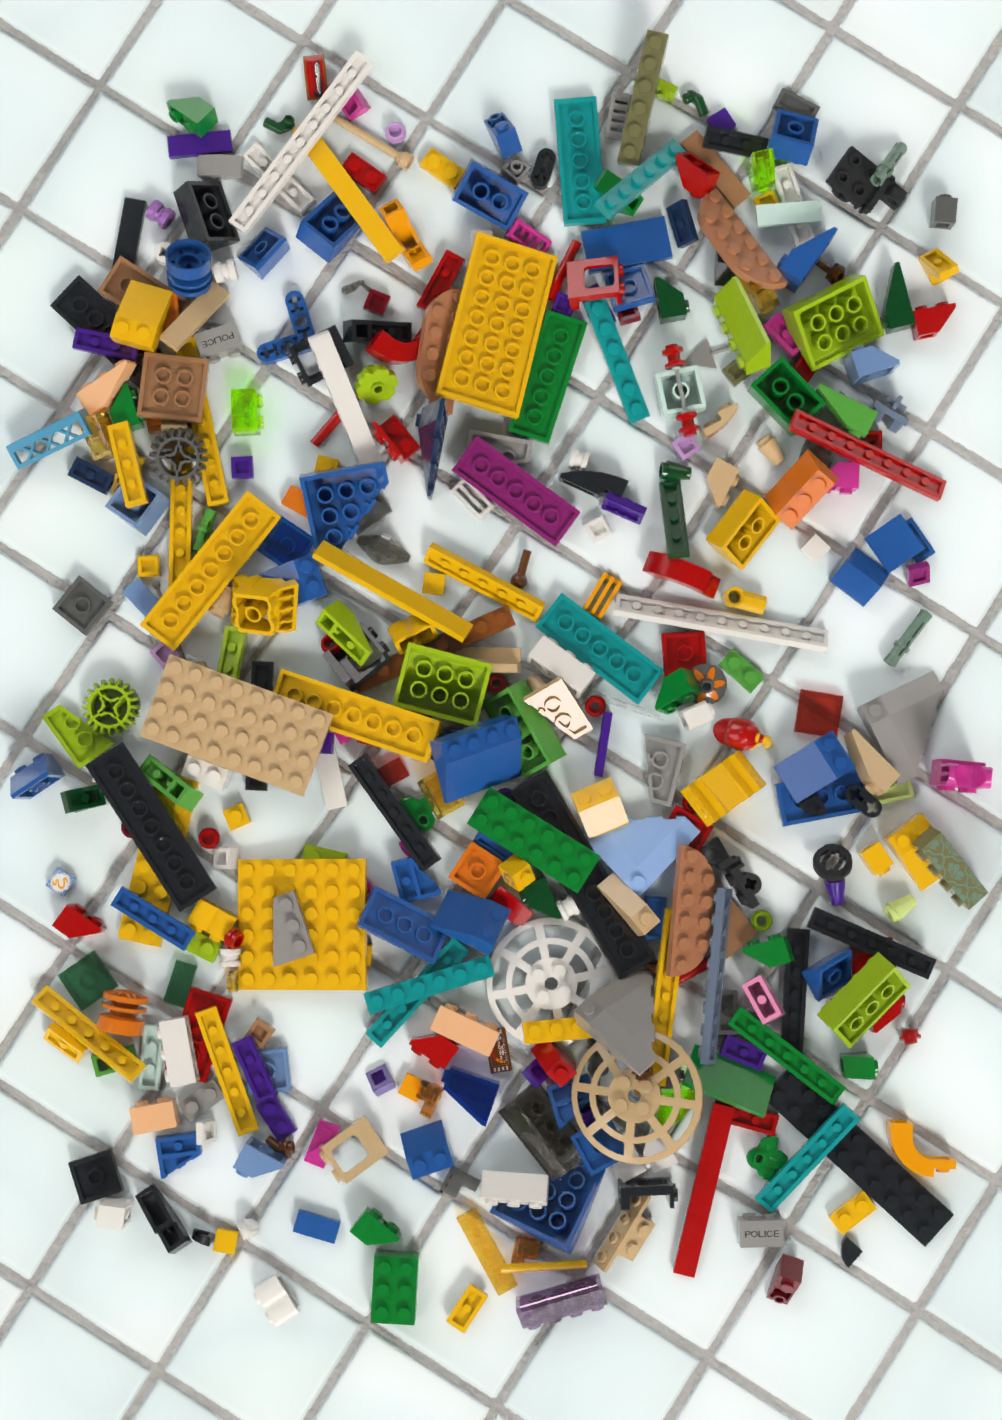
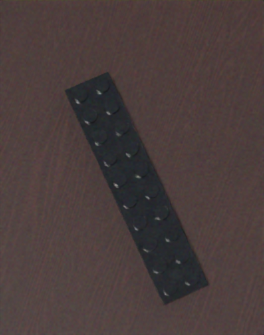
[509,770,656,980]
[769,1069,954,1247]

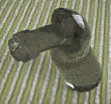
[341,280,371,295]

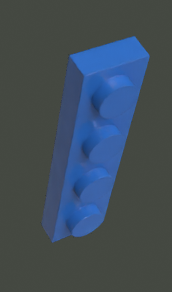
[110,886,197,951]

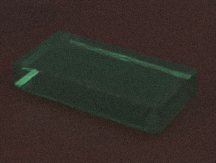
[163,959,198,1008]

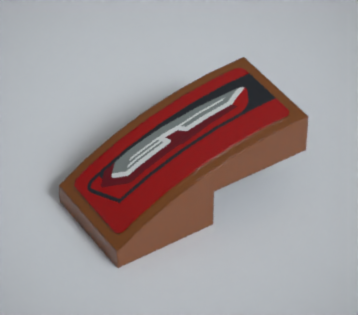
[303,54,328,101]

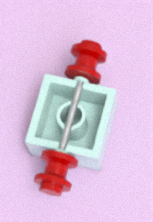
[653,344,707,437]

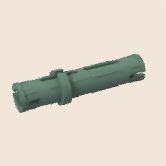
[870,142,907,187]
[883,608,933,668]

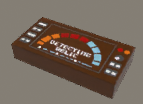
[488,1027,512,1074]

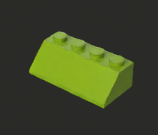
[711,275,771,376]
[817,952,911,1048]

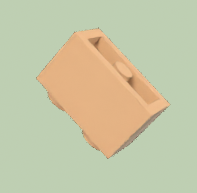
[129,1095,181,1135]

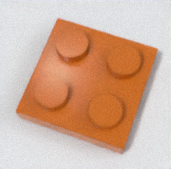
[448,841,503,899]

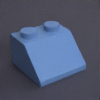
[843,345,900,387]
[105,481,170,536]
[232,1136,288,1178]

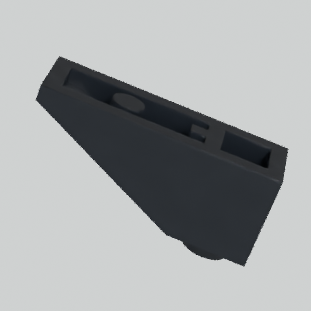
[343,319,412,344]

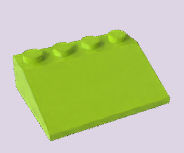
[781,274,885,372]
[392,642,493,726]

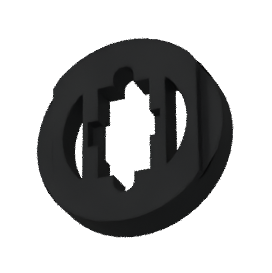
[813,844,852,881]

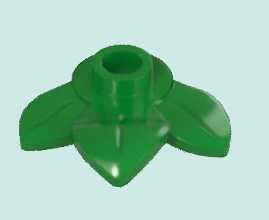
[401,793,435,832]
[746,1136,788,1180]

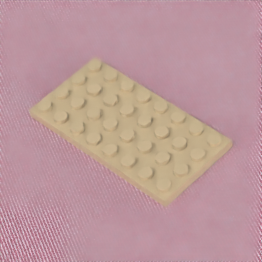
[140,654,334,797]

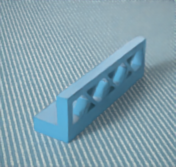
[6,408,93,470]

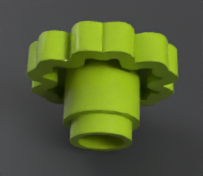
[354,364,398,405]

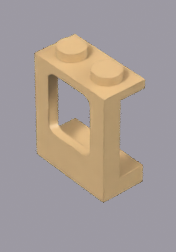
[319,1116,389,1184]

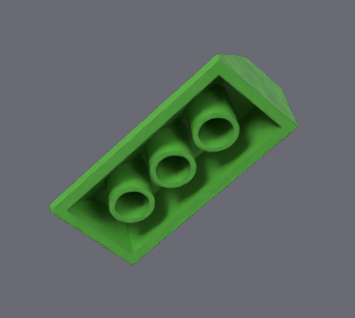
[483,679,567,778]

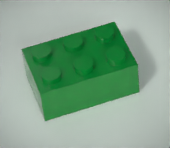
[747,356,826,437]
[370,1249,420,1325]

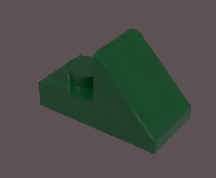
[60,785,106,814]

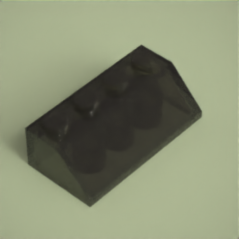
[498,1084,581,1181]

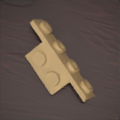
[593,1196,655,1273]

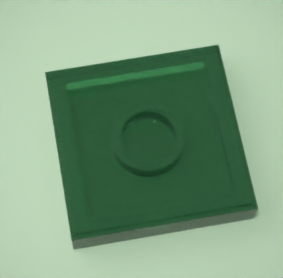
[57,950,119,1011]

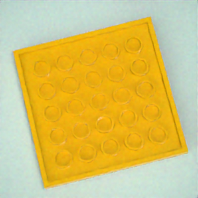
[238,858,368,990]

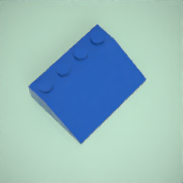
[429,715,521,804]

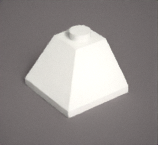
[641,1122,679,1172]

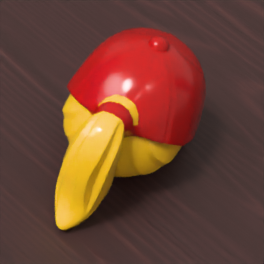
[713,718,773,751]

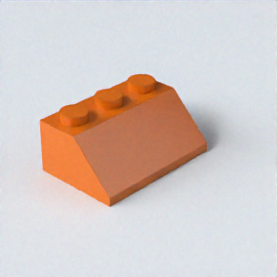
[765,449,840,530]

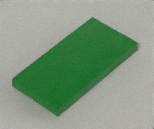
[681,1044,776,1118]

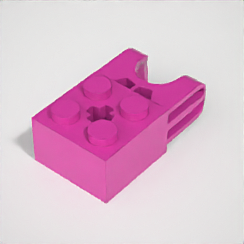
[930,759,993,794]

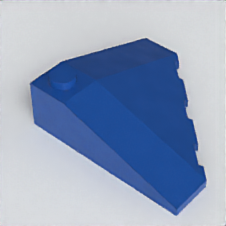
[299,461,389,562]
[490,1162,606,1255]

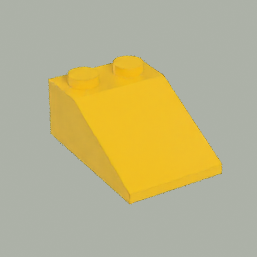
[109,280,173,353]
[883,813,939,891]

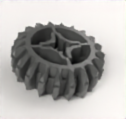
[149,427,208,486]

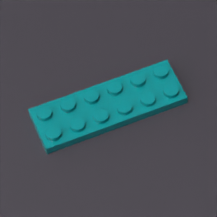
[554,96,607,227]
[535,592,664,705]

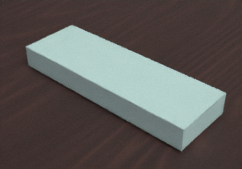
[755,200,822,228]
[137,1023,163,1091]

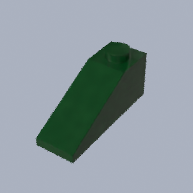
[880,262,916,335]

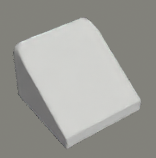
[213,847,240,869]

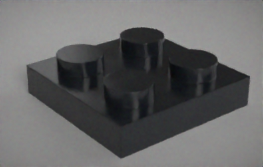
[68,1148,124,1205]

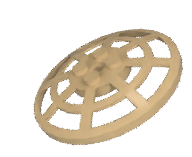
[571,1031,703,1164]

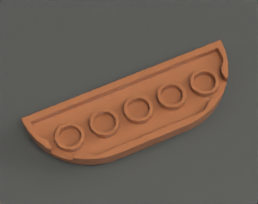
[697,188,788,289]
[416,288,462,416]
[665,844,716,977]

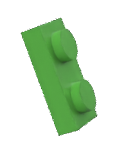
[718,649,765,693]

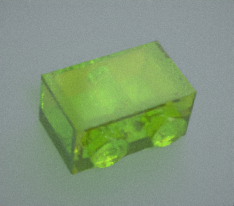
[231,388,264,436]

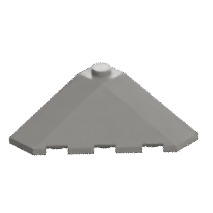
[857,671,944,786]
[574,968,655,1076]

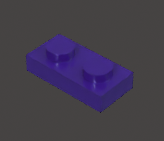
[719,1034,767,1071]
[255,1096,298,1142]

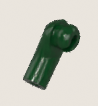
[682,90,709,117]
[263,115,295,135]

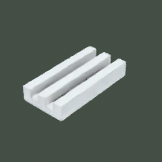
[450,479,495,522]

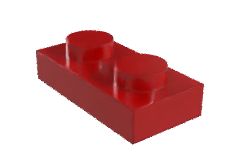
[342,152,387,196]

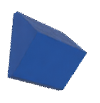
[237,227,290,280]
[830,547,890,607]
[801,949,852,1002]

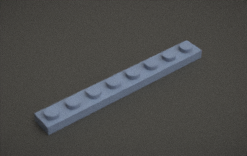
[698,887,733,1065]

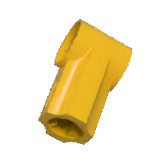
[722,587,767,615]

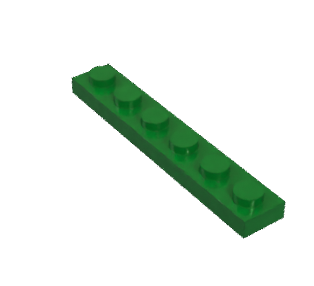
[727,1006,846,1105]

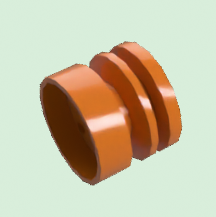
[96,989,149,1036]

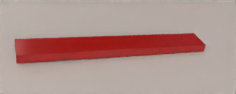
[787,409,947,502]
[672,1101,735,1278]

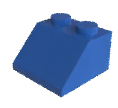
[766,108,819,166]
[400,1120,455,1180]

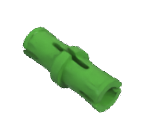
[192,508,218,551]

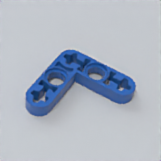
[257,291,315,365]

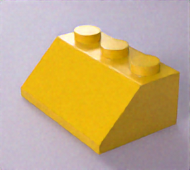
[705,489,781,570]

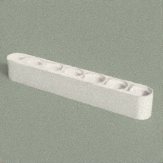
[307,330,382,465]

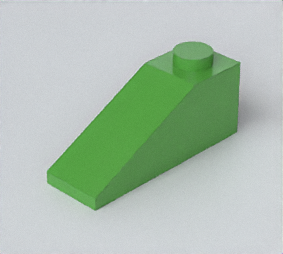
[815,383,878,439]
[140,754,204,812]

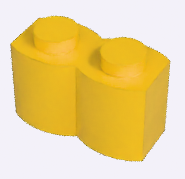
[387,614,438,655]
[187,898,239,943]

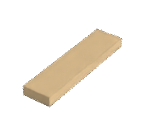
[160,281,230,352]

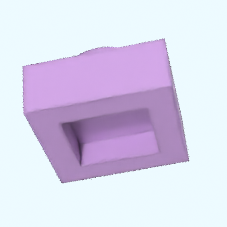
[671,435,701,462]
[149,642,181,669]

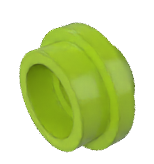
[751,910,773,931]

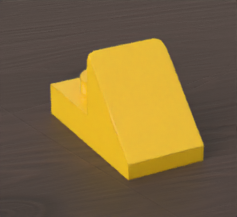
[918,248,959,286]

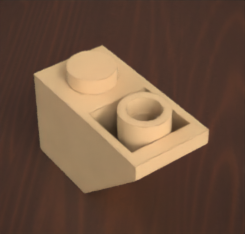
[705,458,740,510]

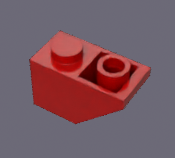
[911,301,956,341]
[52,903,107,938]
[409,1033,460,1069]

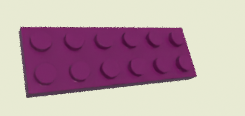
[451,436,581,547]

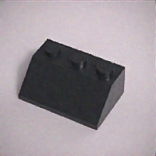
[173,181,240,252]

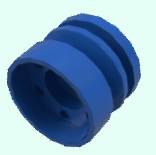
[165,239,212,298]

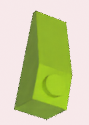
[315,600,373,666]

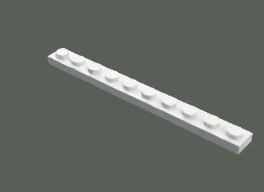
[229,50,374,236]
[613,593,829,653]

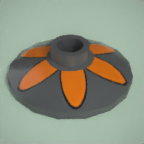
[690,663,727,704]

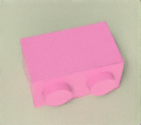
[741,975,786,1025]

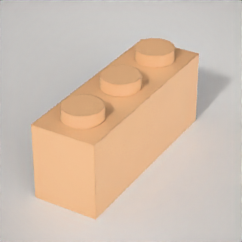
[430,1002,501,1057]

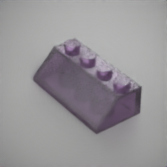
[516,1273,608,1330]

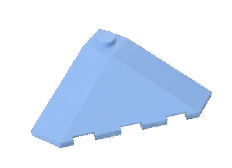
[581,816,700,897]

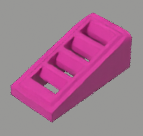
[504,218,552,253]

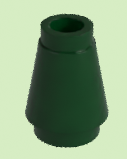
[659,460,692,482]

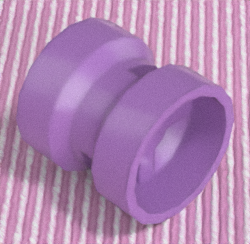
[146,200,176,230]

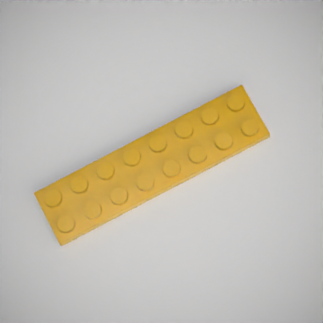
[140,490,281,652]
[273,669,442,763]
[118,773,200,947]

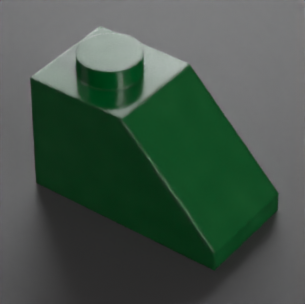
[653,276,690,324]
[519,876,562,919]

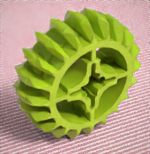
[82,678,141,736]

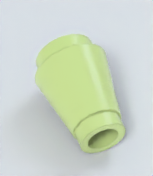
[883,894,917,923]

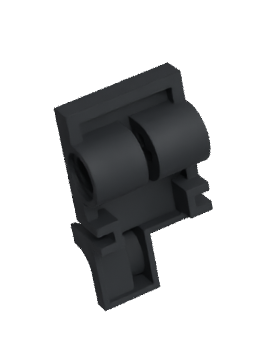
[825,146,908,215]
[700,837,762,909]

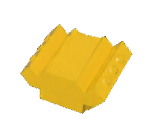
[230,573,299,636]
[680,750,767,827]

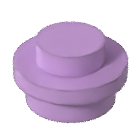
[385,122,406,144]

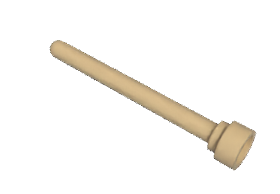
[333,115,414,171]

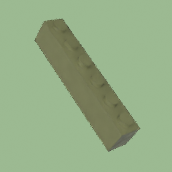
[617,30,669,168]

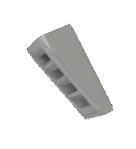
[604,91,632,141]

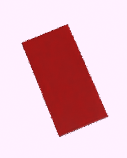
[164,986,233,1083]

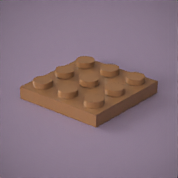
[137,352,210,424]

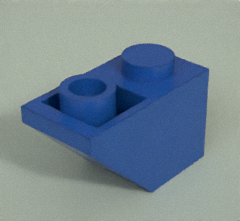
[484,112,523,159]

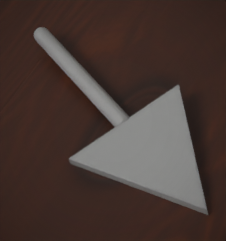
[685,339,730,369]

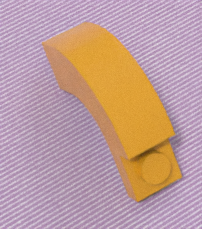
[378,198,434,271]
[886,1119,956,1178]

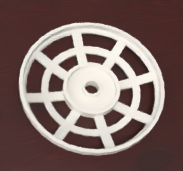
[486,917,616,1047]

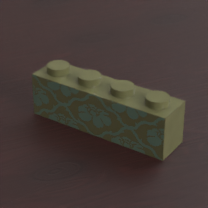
[911,826,988,910]

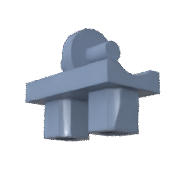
[872,395,909,434]

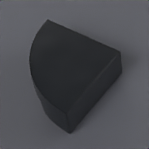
[797,793,828,815]
[191,1228,214,1247]
[840,1235,863,1268]

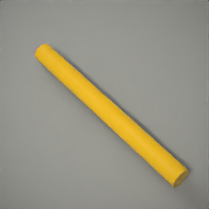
[500,1259,587,1273]

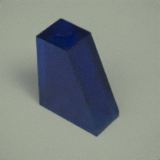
[441,1065,500,1127]

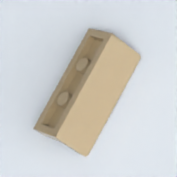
[457,647,521,674]

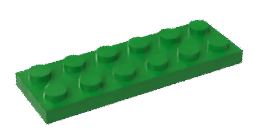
[508,310,588,445]
[467,787,601,893]

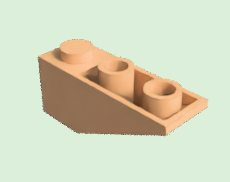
[76,359,137,418]

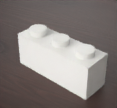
[526,635,596,699]
[157,1015,200,1088]
[480,1170,549,1209]

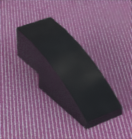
[559,471,629,499]
[135,1184,193,1254]

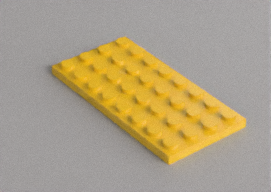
[435,231,558,419]

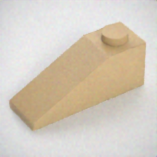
[843,729,901,797]
[597,872,660,936]

